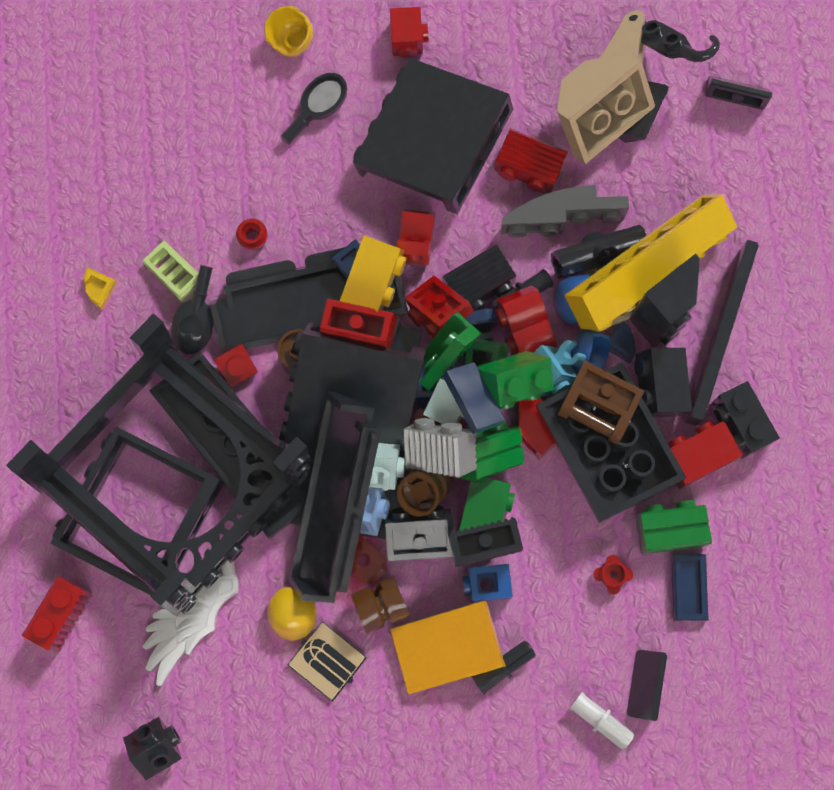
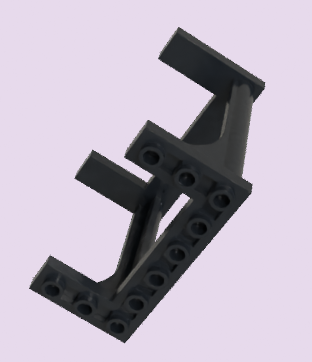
[6,313,312,617]

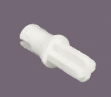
[570,692,634,749]

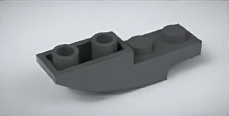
[501,185,629,238]

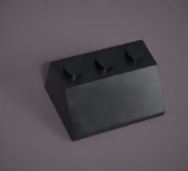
[629,253,700,348]

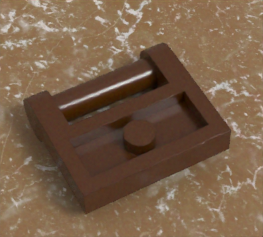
[557,361,644,445]

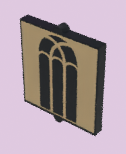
[287,621,367,702]

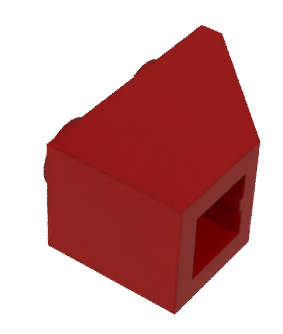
[517,396,556,460]

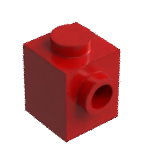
[390,6,429,58]

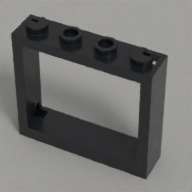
[50,426,224,595]

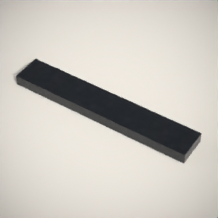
[685,239,759,426]

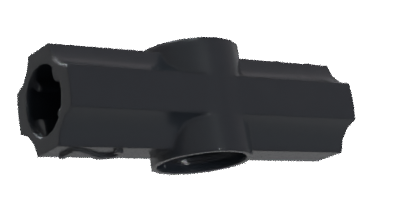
[551,224,646,279]

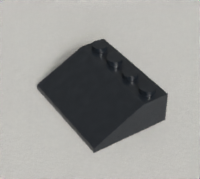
[536,362,687,523]

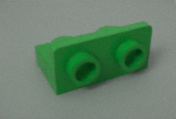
[419,312,481,391]

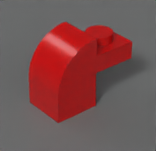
[397,209,436,266]

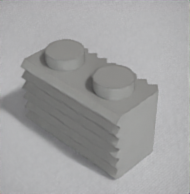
[403,418,477,477]

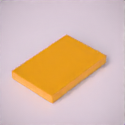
[390,601,505,694]

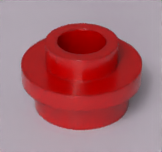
[236,219,268,250]

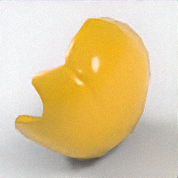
[264,6,314,57]
[267,586,317,641]

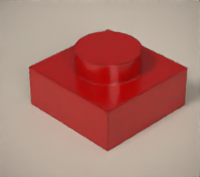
[214,343,258,388]

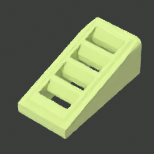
[141,240,210,303]

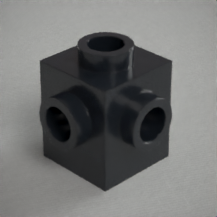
[123,716,182,780]

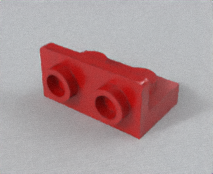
[405,275,474,339]

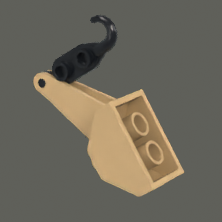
[557,10,720,164]

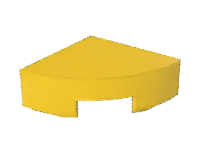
[84,267,117,310]

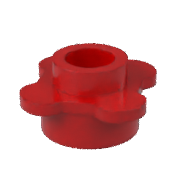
[593,555,633,595]

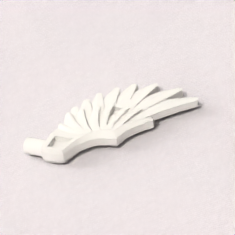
[143,561,239,686]

